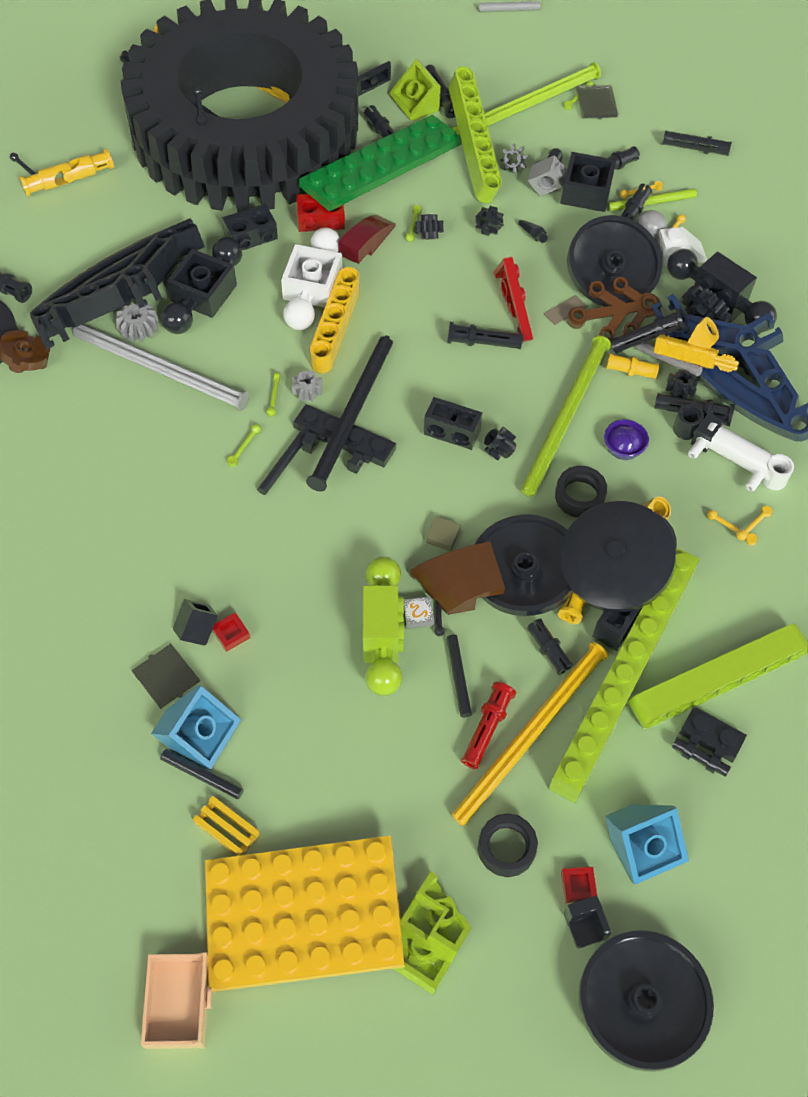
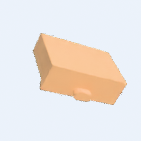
[141,952,212,1049]

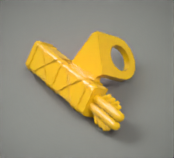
[654,317,739,372]

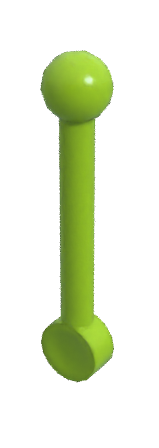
[564,81,594,110]
[405,205,421,242]
[266,372,280,417]
[227,424,261,467]

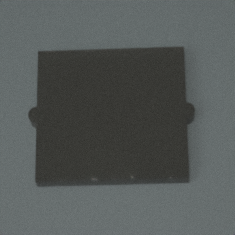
[576,84,618,120]
[131,644,200,709]

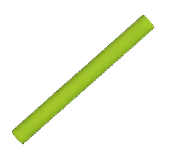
[607,188,697,212]

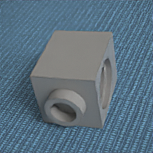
[528,155,567,196]

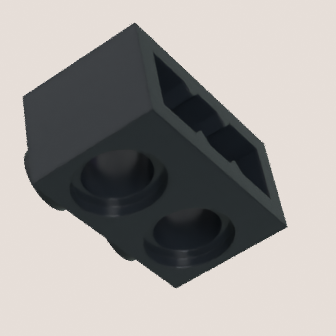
[222,203,278,251]
[424,397,483,450]
[592,608,642,651]

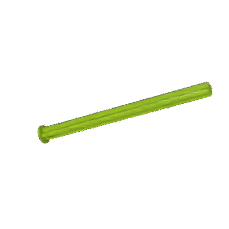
[452,62,601,135]
[521,335,611,497]

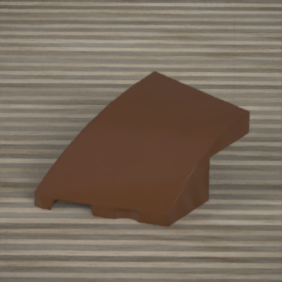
[410,542,505,615]

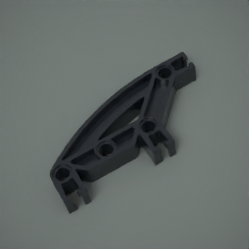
[30,218,205,350]

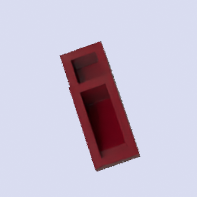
[338,214,396,264]

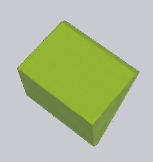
[389,59,440,121]

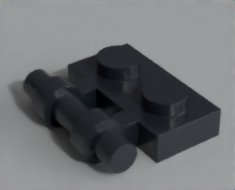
[672,706,747,777]

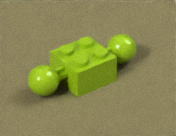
[363,556,404,696]

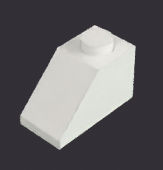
[657,227,707,267]

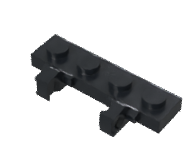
[293,404,396,474]

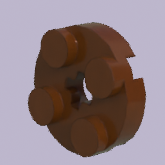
[0,330,50,373]

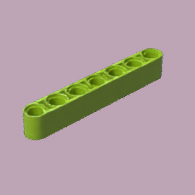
[449,66,502,204]
[628,623,808,729]

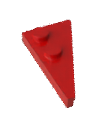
[493,256,533,342]

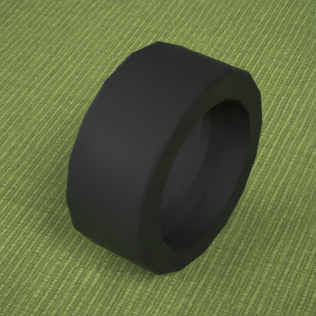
[555,465,607,517]
[478,813,538,878]

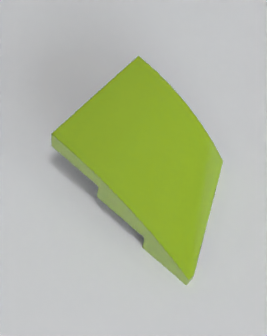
[394,871,472,995]

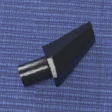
[518,220,548,243]

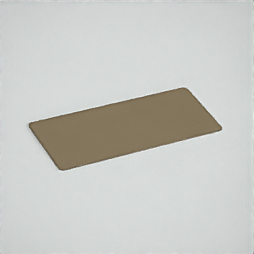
[544,295,587,325]

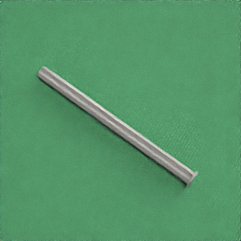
[72,324,249,411]

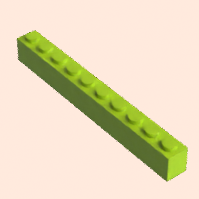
[549,548,700,804]

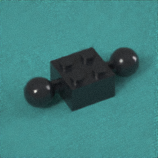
[161,237,243,334]
[667,248,777,332]

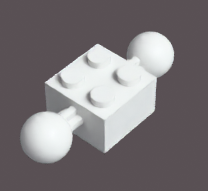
[281,228,342,330]

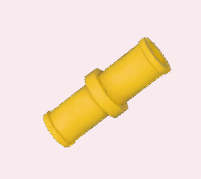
[606,353,659,380]

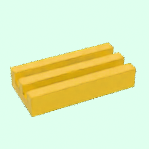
[192,796,260,856]

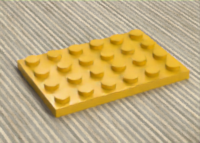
[205,835,405,992]

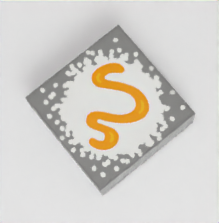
[404,597,434,629]

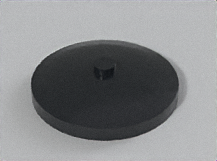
[567,215,662,307]
[560,501,676,612]
[475,515,573,616]
[579,930,714,1072]

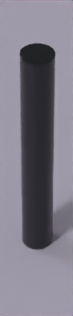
[257,431,305,495]
[446,634,472,718]
[160,749,244,800]

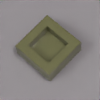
[426,516,461,552]

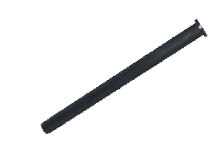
[306,335,393,492]

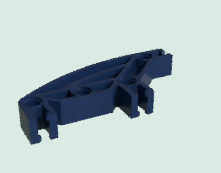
[651,294,808,442]

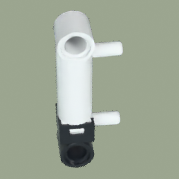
[673,404,794,492]

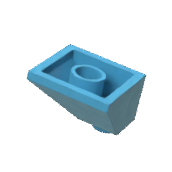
[151,685,241,770]
[605,804,689,885]

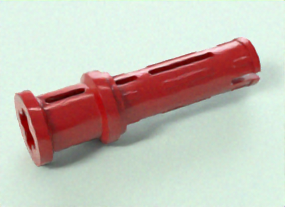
[461,682,517,770]

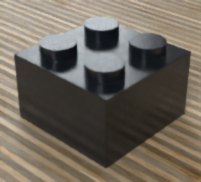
[560,152,617,212]

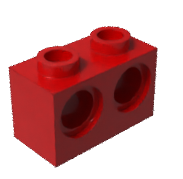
[297,194,345,232]

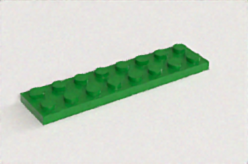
[299,114,462,211]

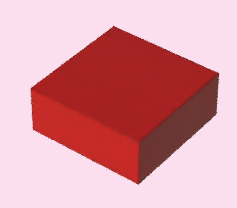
[212,612,250,652]
[561,867,597,903]

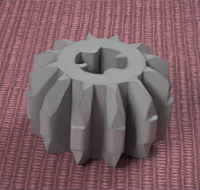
[116,301,158,343]

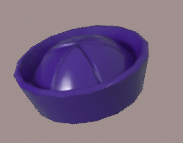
[604,419,649,460]

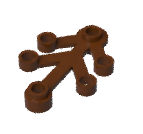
[566,277,660,342]

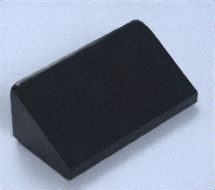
[358,61,391,97]

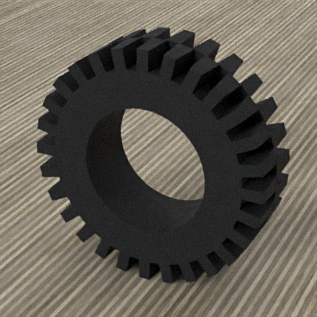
[121,0,358,212]

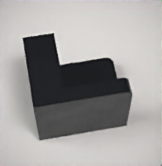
[173,599,218,646]
[563,895,611,949]

